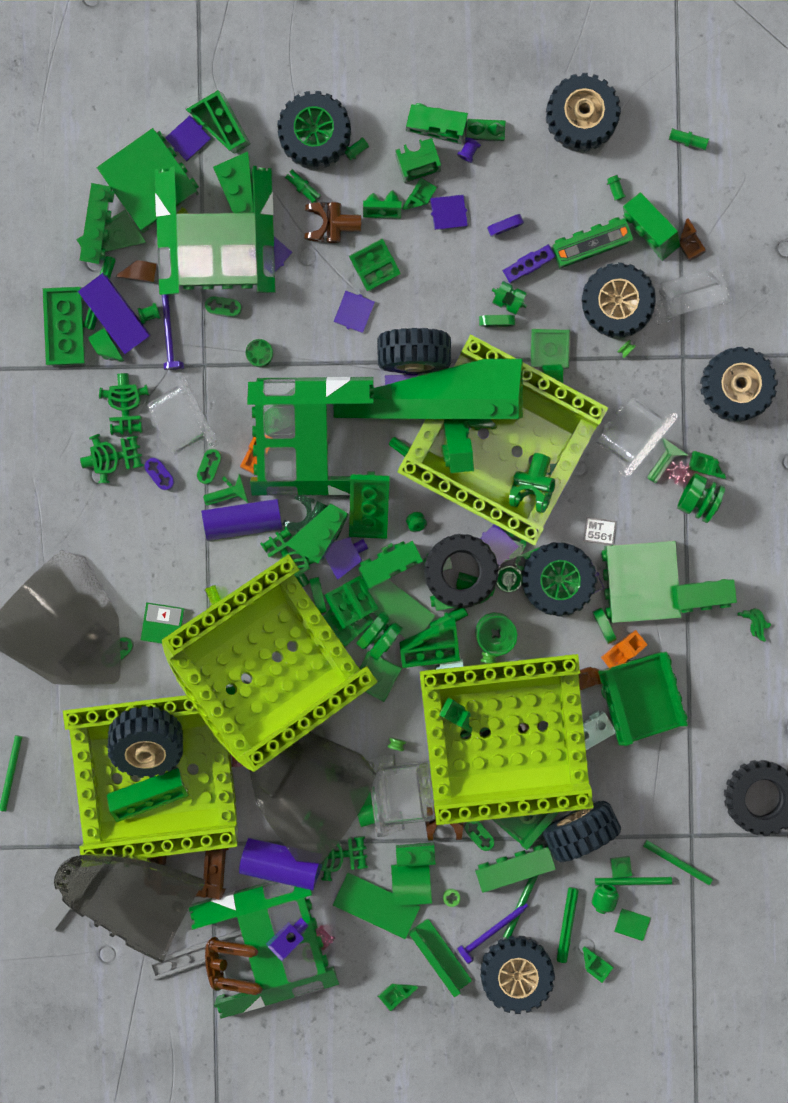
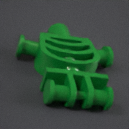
[99,373,150,435]
[80,434,144,483]
[260,527,318,587]
[312,830,368,881]

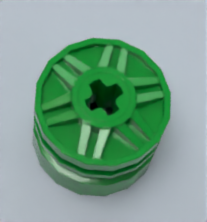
[677,473,725,523]
[475,612,518,656]

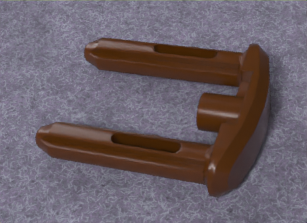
[205,937,263,995]

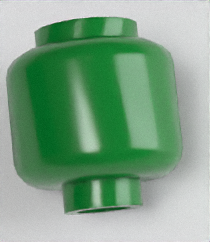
[591,884,619,914]

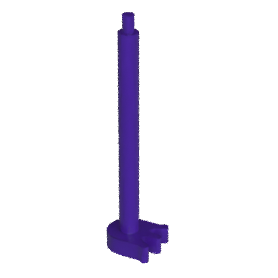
[162,295,184,370]
[457,903,529,964]

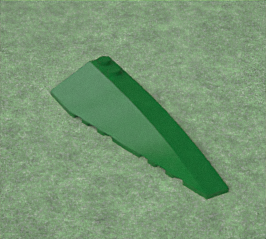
[333,359,523,419]

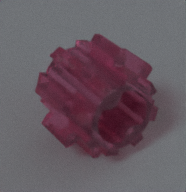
[666,461,691,484]

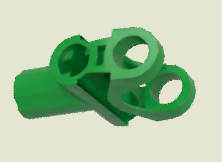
[509,453,555,513]

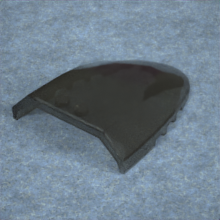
[54,853,206,963]

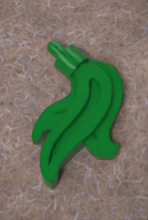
[737,608,771,642]

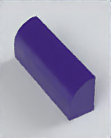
[78,273,151,354]
[201,499,283,541]
[239,838,322,891]

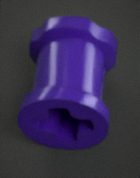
[457,137,481,163]

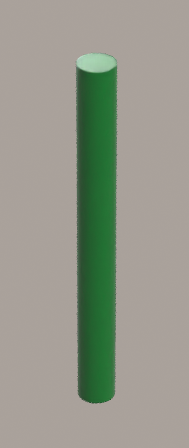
[0,735,22,812]
[643,840,713,885]
[503,875,539,939]
[595,877,672,886]

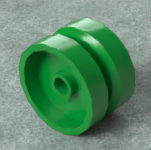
[356,611,403,661]

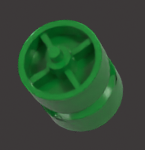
[492,281,527,315]

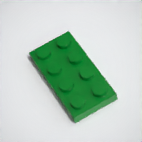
[42,287,85,366]
[349,474,390,539]

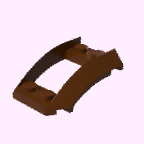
[144,848,229,900]

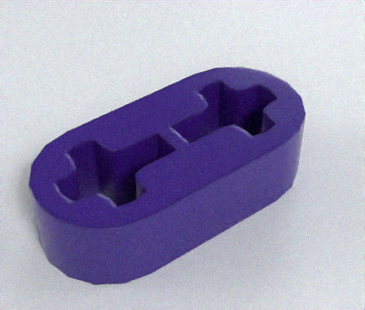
[487,214,524,237]
[145,458,175,490]

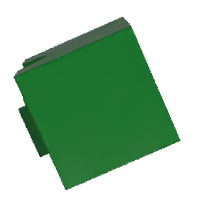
[395,138,441,183]

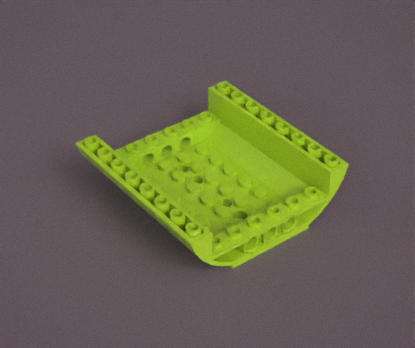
[397,334,608,546]
[162,554,377,772]
[419,654,593,825]
[63,695,238,866]

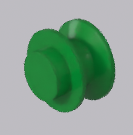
[406,512,427,533]

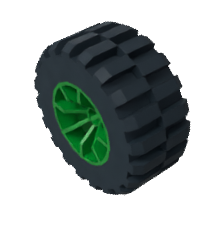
[277,91,351,169]
[522,542,597,617]

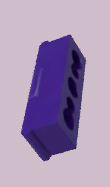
[502,244,556,284]

